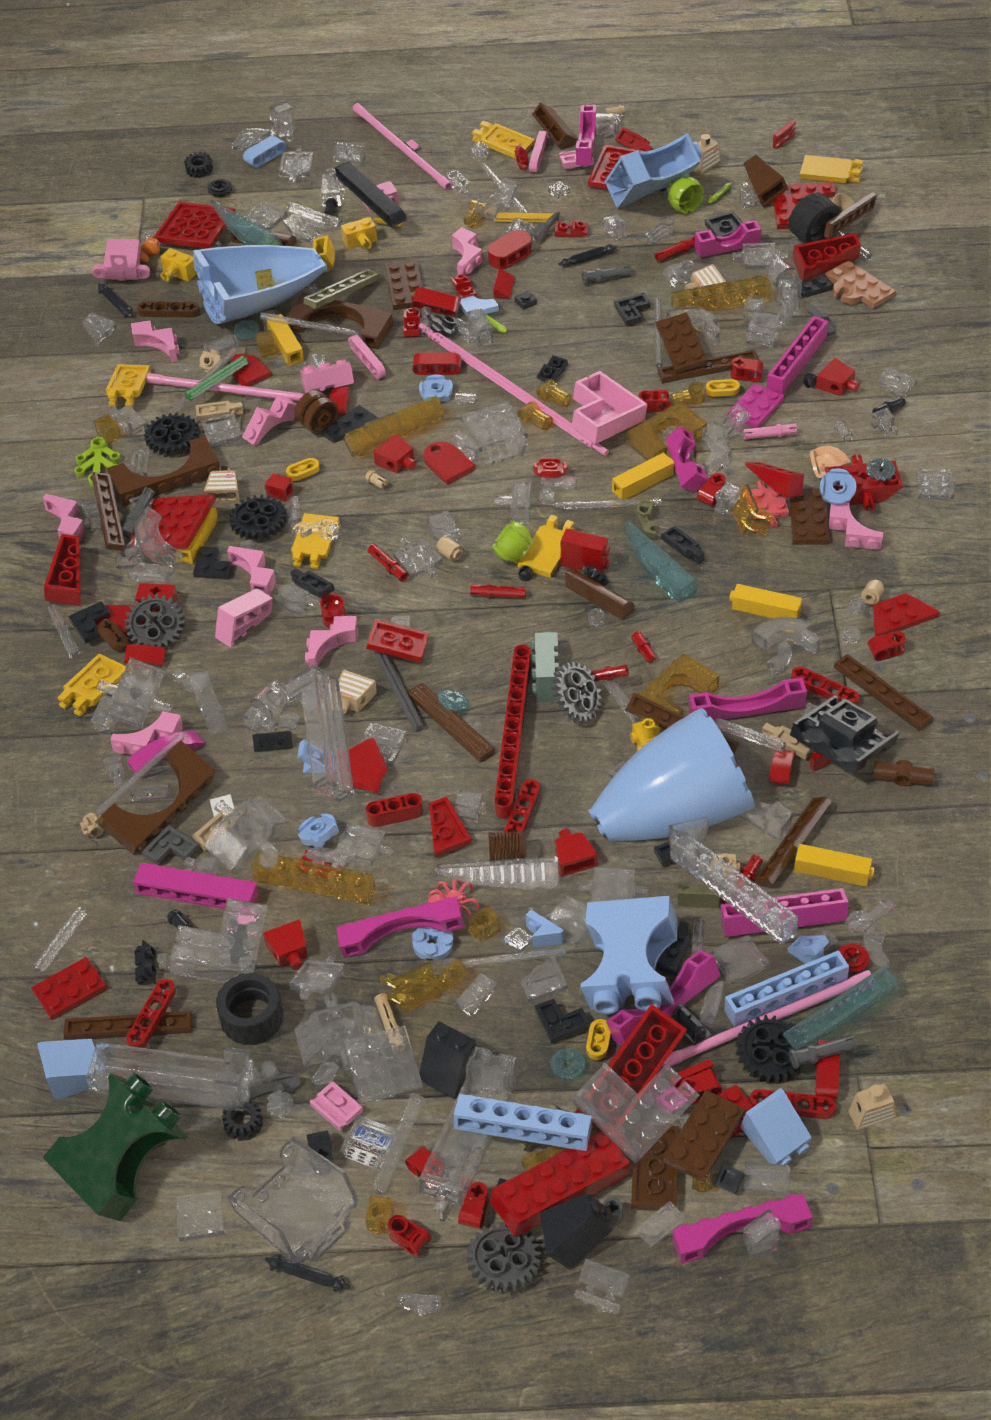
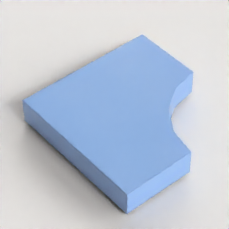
[459,296,499,319]

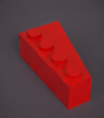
[792,233,861,282]
[44,534,81,606]

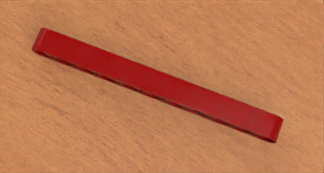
[494,644,531,819]

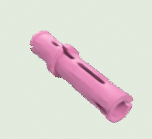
[744,423,797,440]

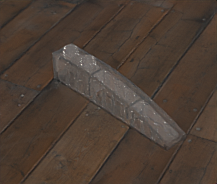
[435,857,560,890]

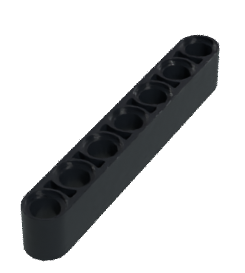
[334,161,406,227]

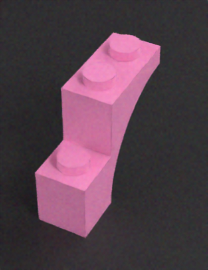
[452,227,483,275]
[131,321,180,362]
[242,395,296,446]
[43,494,86,542]
[828,503,883,550]
[227,546,276,596]
[305,616,358,671]
[110,712,183,755]

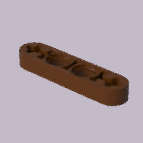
[137,301,200,318]

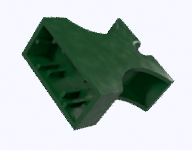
[43,1073,188,1221]

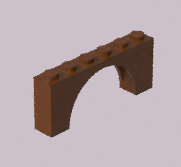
[287,293,393,350]
[107,436,220,507]
[98,740,216,855]

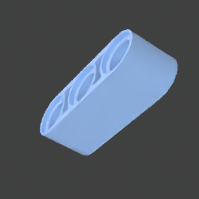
[243,135,286,168]

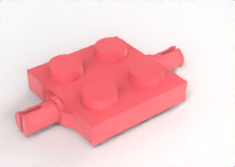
[746,480,789,528]

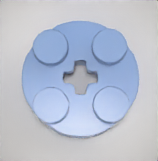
[419,375,453,403]
[819,468,856,505]
[298,814,339,848]
[412,927,454,961]

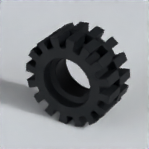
[184,152,213,178]
[222,1098,263,1141]

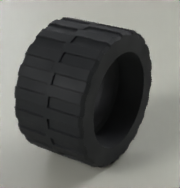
[788,192,841,243]
[216,973,284,1045]

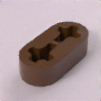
[97,619,129,652]

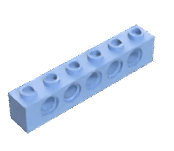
[724,950,849,1027]
[454,1094,592,1151]

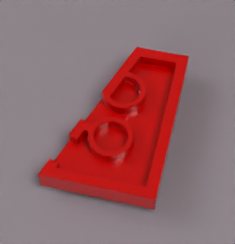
[429,796,471,858]

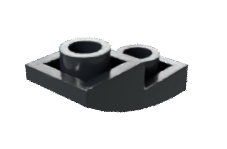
[536,355,568,384]

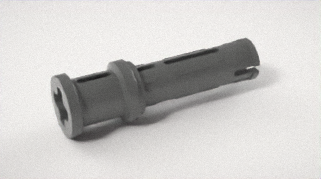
[581,266,631,285]
[121,487,155,538]
[789,1035,857,1069]

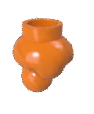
[140,237,160,263]

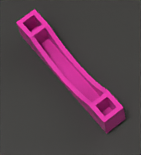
[576,105,597,166]
[688,678,807,721]
[336,896,465,958]
[606,949,721,1045]
[672,1194,813,1264]

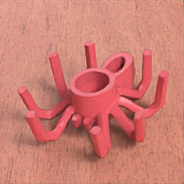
[427,877,480,921]

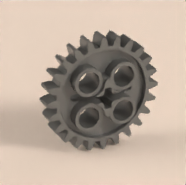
[124,594,185,649]
[551,661,602,724]
[466,1222,541,1293]

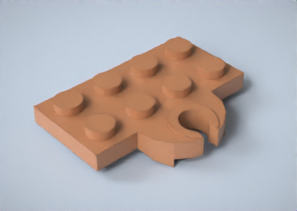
[826,261,896,309]

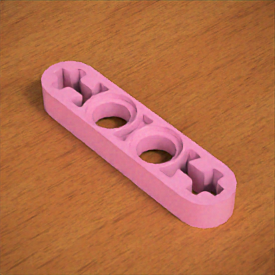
[529,131,548,173]
[348,335,386,379]

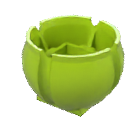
[668,176,704,214]
[491,520,534,564]

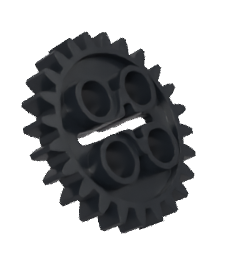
[144,412,200,456]
[229,494,287,541]
[735,1015,806,1084]

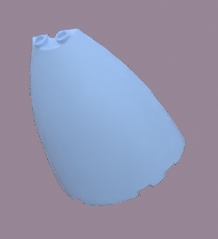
[193,245,327,324]
[588,708,755,841]

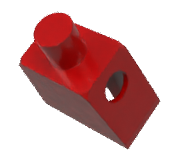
[816,358,860,396]
[373,434,416,473]
[555,828,597,877]
[263,919,308,970]

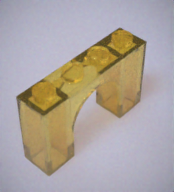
[627,401,707,461]
[638,653,720,715]

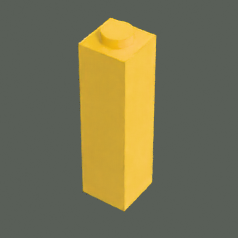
[266,314,304,366]
[612,453,675,501]
[174,507,219,564]
[729,584,802,624]
[794,844,875,887]

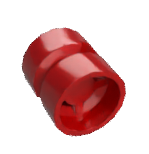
[320,594,346,628]

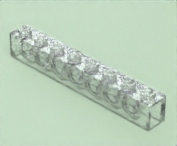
[670,831,798,944]

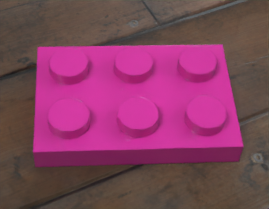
[728,383,784,428]

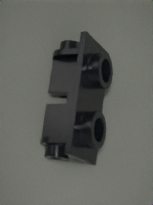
[252,730,293,752]
[134,940,157,985]
[671,1004,712,1045]

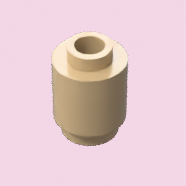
[436,537,463,561]
[861,580,884,605]

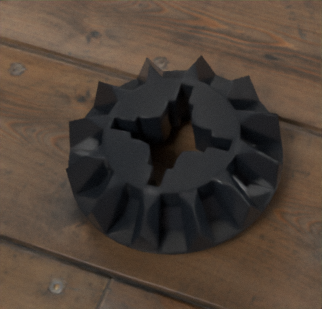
[207,179,232,197]
[582,566,609,585]

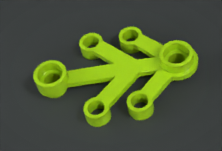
[74,437,121,488]

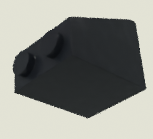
[418,1021,478,1100]
[540,1193,613,1270]

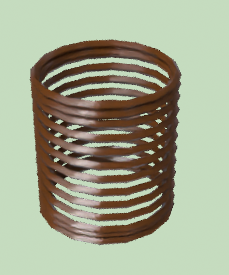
[489,830,526,864]

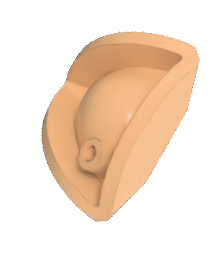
[810,446,850,478]

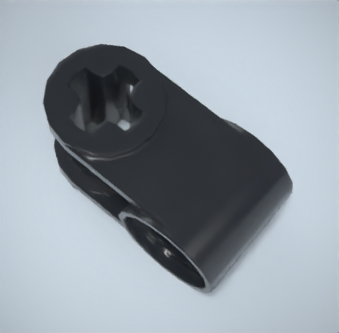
[306,1130,334,1175]

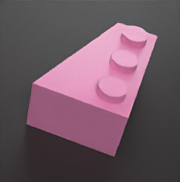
[215,589,273,648]

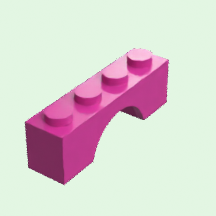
[695,220,761,258]
[665,426,708,493]

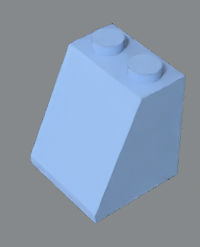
[37,1039,107,1101]
[740,1088,812,1169]

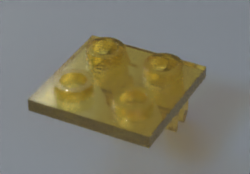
[732,484,775,535]
[380,961,440,1014]

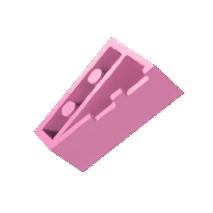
[300,359,354,393]

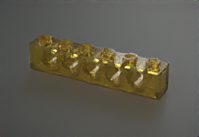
[671,274,771,315]
[251,851,376,905]

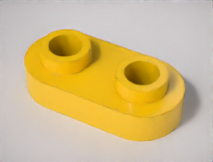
[706,379,740,397]
[286,458,320,481]
[586,1019,611,1060]

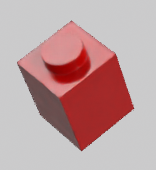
[264,473,294,502]

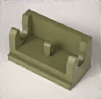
[678,881,720,908]

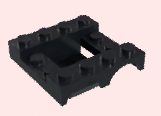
[790,695,900,774]

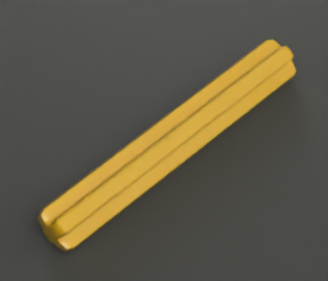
[494,212,555,223]

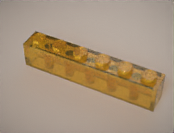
[343,395,445,457]

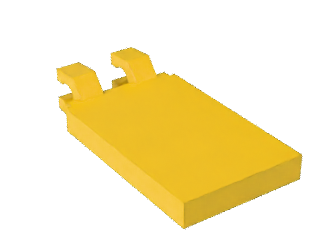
[472,121,535,159]
[800,155,863,183]
[106,364,151,407]
[291,513,339,569]
[518,515,574,578]
[58,653,129,716]

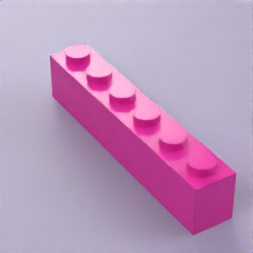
[767,316,829,395]
[133,863,259,914]
[720,888,848,937]

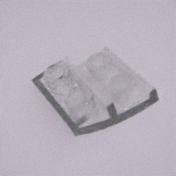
[362,722,407,767]

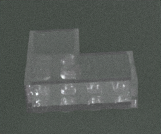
[169,898,268,983]
[570,1063,699,1163]

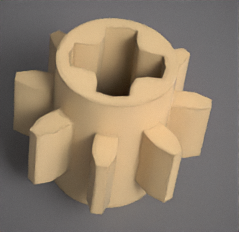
[80,813,103,837]

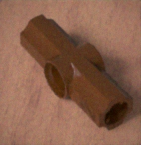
[873,760,934,786]

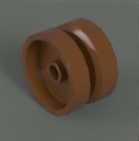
[294,390,338,434]

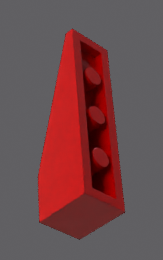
[745,462,804,499]

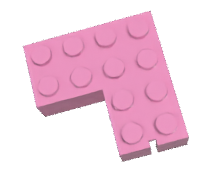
[572,371,647,444]

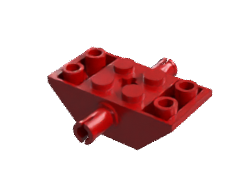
[825,454,903,512]

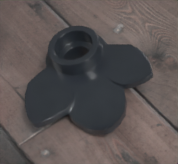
[427,315,456,335]

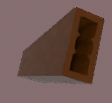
[743,155,788,207]

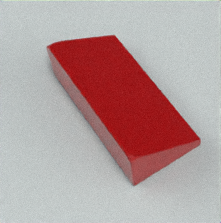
[493,269,515,299]

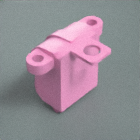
[92,239,150,281]

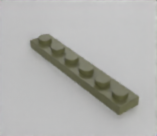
[304,269,380,309]

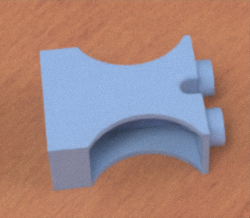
[605,133,702,209]
[581,896,678,1014]

